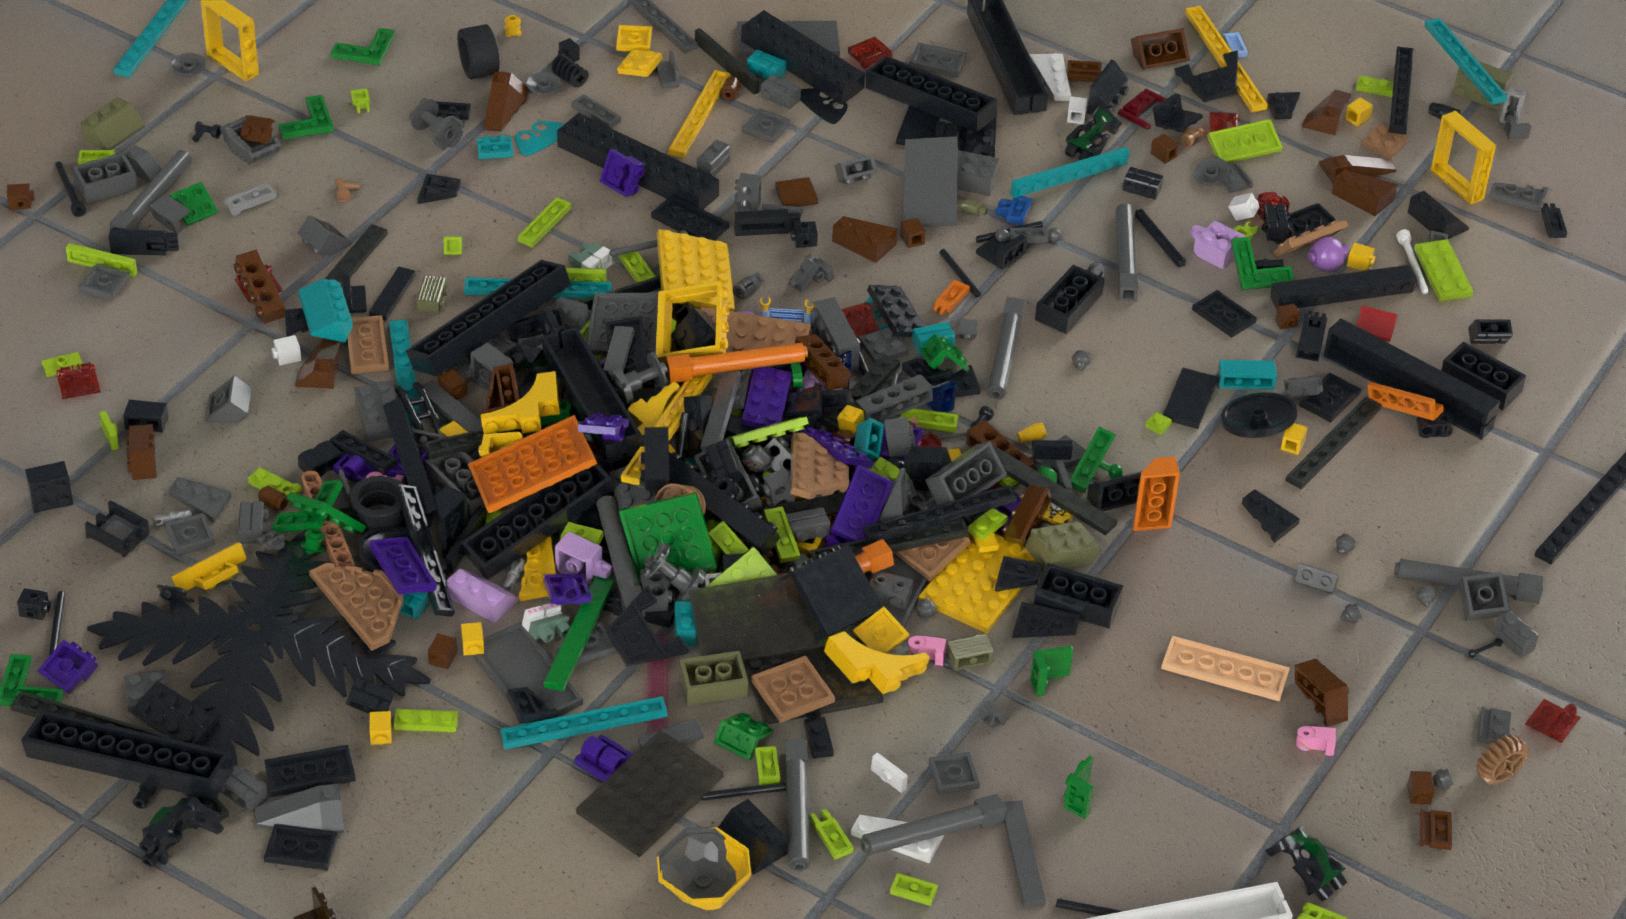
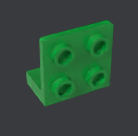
[170,181,218,226]
[920,333,969,371]
[1030,646,1073,697]
[714,712,774,760]
[1063,755,1094,819]

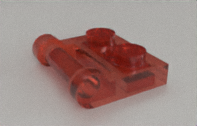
[848,36,893,69]
[1209,112,1240,132]

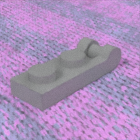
[224,183,277,216]

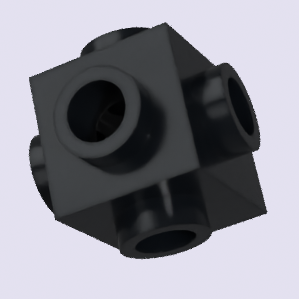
[791,221,818,248]
[17,588,51,620]

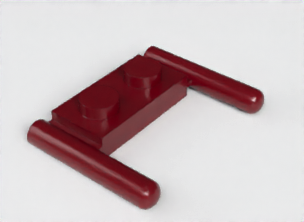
[1118,88,1167,130]

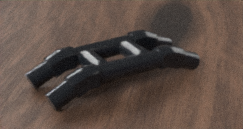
[395,382,442,434]

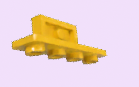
[171,542,247,591]

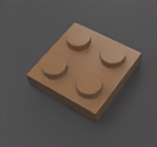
[1362,124,1409,159]

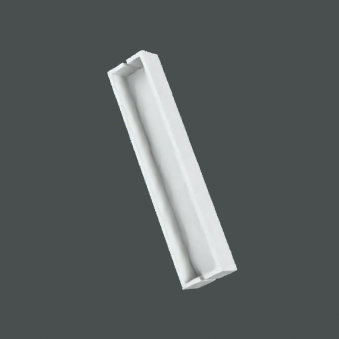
[1086,882,1293,919]

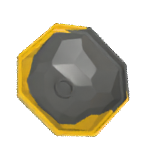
[657,826,751,910]

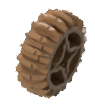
[1476,734,1529,785]

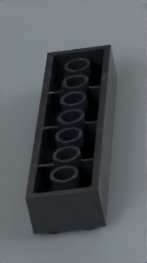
[741,10,865,105]
[866,56,997,132]
[461,463,614,580]

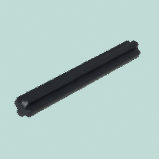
[1135,208,1186,268]

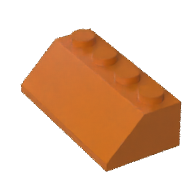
[1133,456,1180,531]

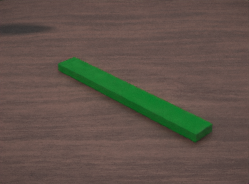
[544,576,615,691]

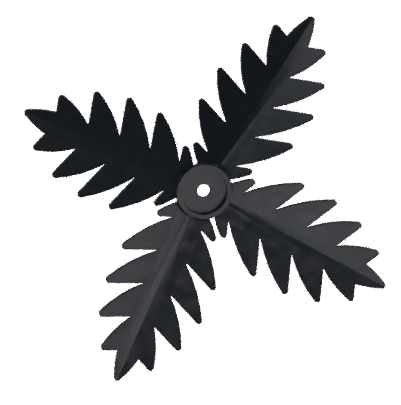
[87,530,431,767]

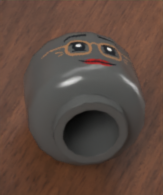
[742,445,771,474]

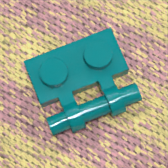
[477,135,514,159]

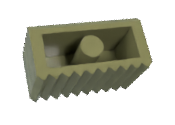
[417,275,449,314]
[946,634,994,671]

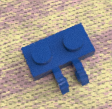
[995,196,1032,225]

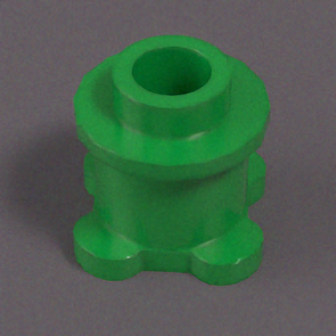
[301,528,325,554]

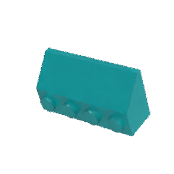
[298,279,353,342]

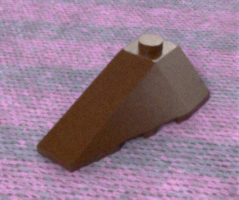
[484,71,529,132]
[1302,90,1351,135]
[1319,155,1396,184]
[296,338,343,389]

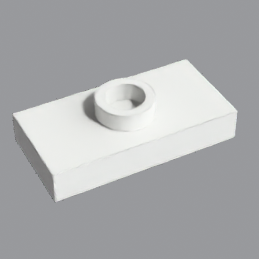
[871,753,908,793]

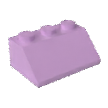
[447,569,519,623]

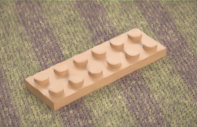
[1161,636,1290,701]

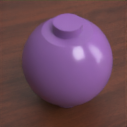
[1308,236,1349,272]

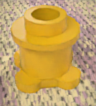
[504,15,522,37]

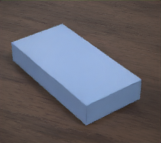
[1222,32,1248,58]

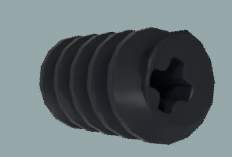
[551,54,589,88]

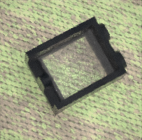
[85,500,149,557]

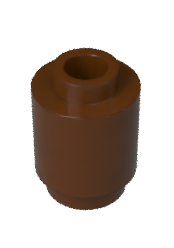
[720,77,741,101]
[258,486,289,511]

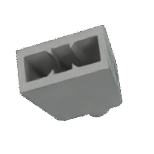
[1500,88,1526,123]

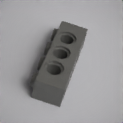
[856,374,933,422]

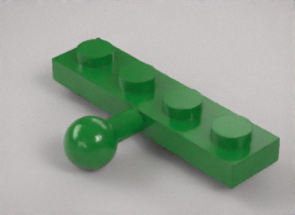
[1070,426,1123,493]

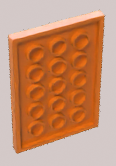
[468,415,597,513]

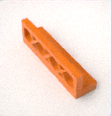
[1367,382,1444,421]

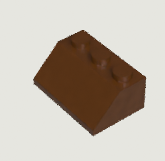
[1131,28,1190,69]
[1002,485,1052,549]

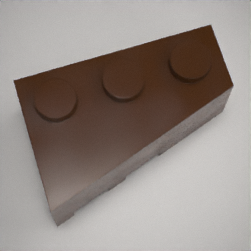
[1332,169,1398,216]
[832,216,897,263]
[483,363,520,414]
[126,424,156,480]
[1294,658,1349,727]

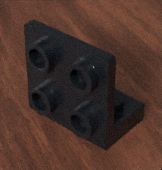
[1152,94,1203,132]
[976,234,1027,270]

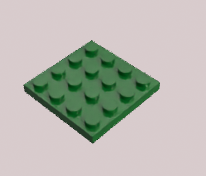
[619,492,718,583]

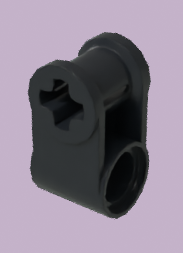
[1416,412,1454,438]

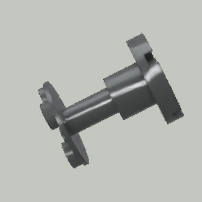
[409,98,464,150]
[608,351,669,405]
[642,542,706,601]

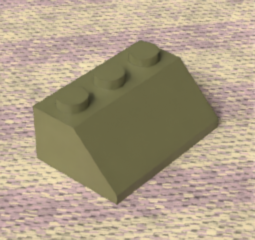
[80,97,145,150]

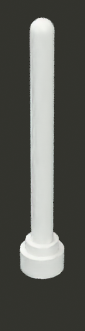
[1396,229,1429,294]

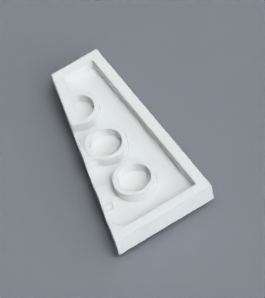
[1029,53,1071,101]
[851,815,944,863]

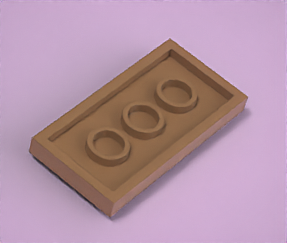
[1273,220,1349,258]
[347,315,389,374]

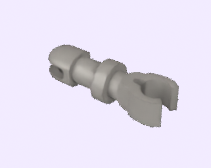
[152,508,192,526]
[503,558,525,591]

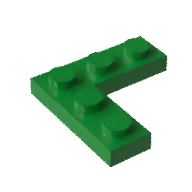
[331,28,395,66]
[278,95,334,140]
[1230,237,1294,291]
[271,480,343,533]
[287,492,366,534]
[0,654,64,707]

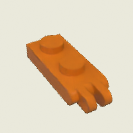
[933,280,970,316]

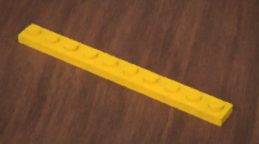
[1185,6,1268,112]
[621,374,712,485]

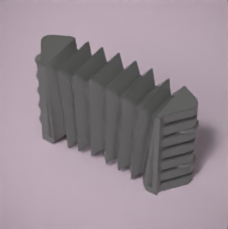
[220,115,282,165]

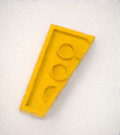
[518,536,556,602]

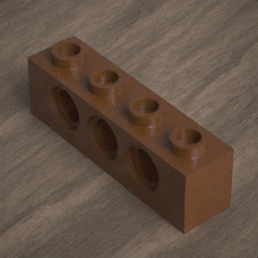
[233,249,285,324]
[795,334,850,390]
[966,420,1035,486]

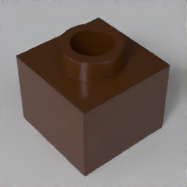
[1275,304,1300,330]

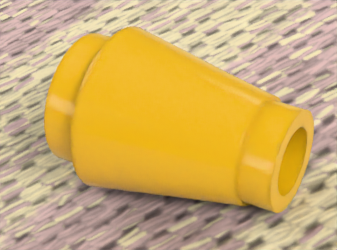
[1017,422,1047,443]

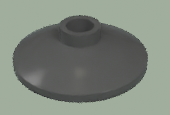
[171,53,206,76]
[527,72,561,95]
[1194,158,1229,185]

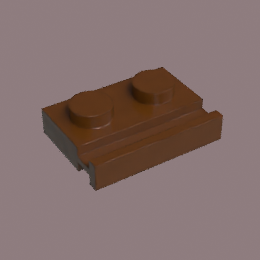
[1067,60,1102,82]
[240,115,275,145]
[1419,809,1452,850]

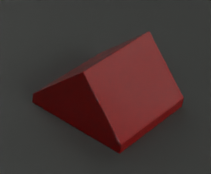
[1356,306,1398,342]

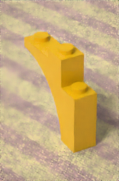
[481,371,560,434]
[627,381,680,453]
[824,631,930,694]

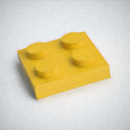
[616,25,652,52]
[617,50,663,77]
[853,607,910,654]

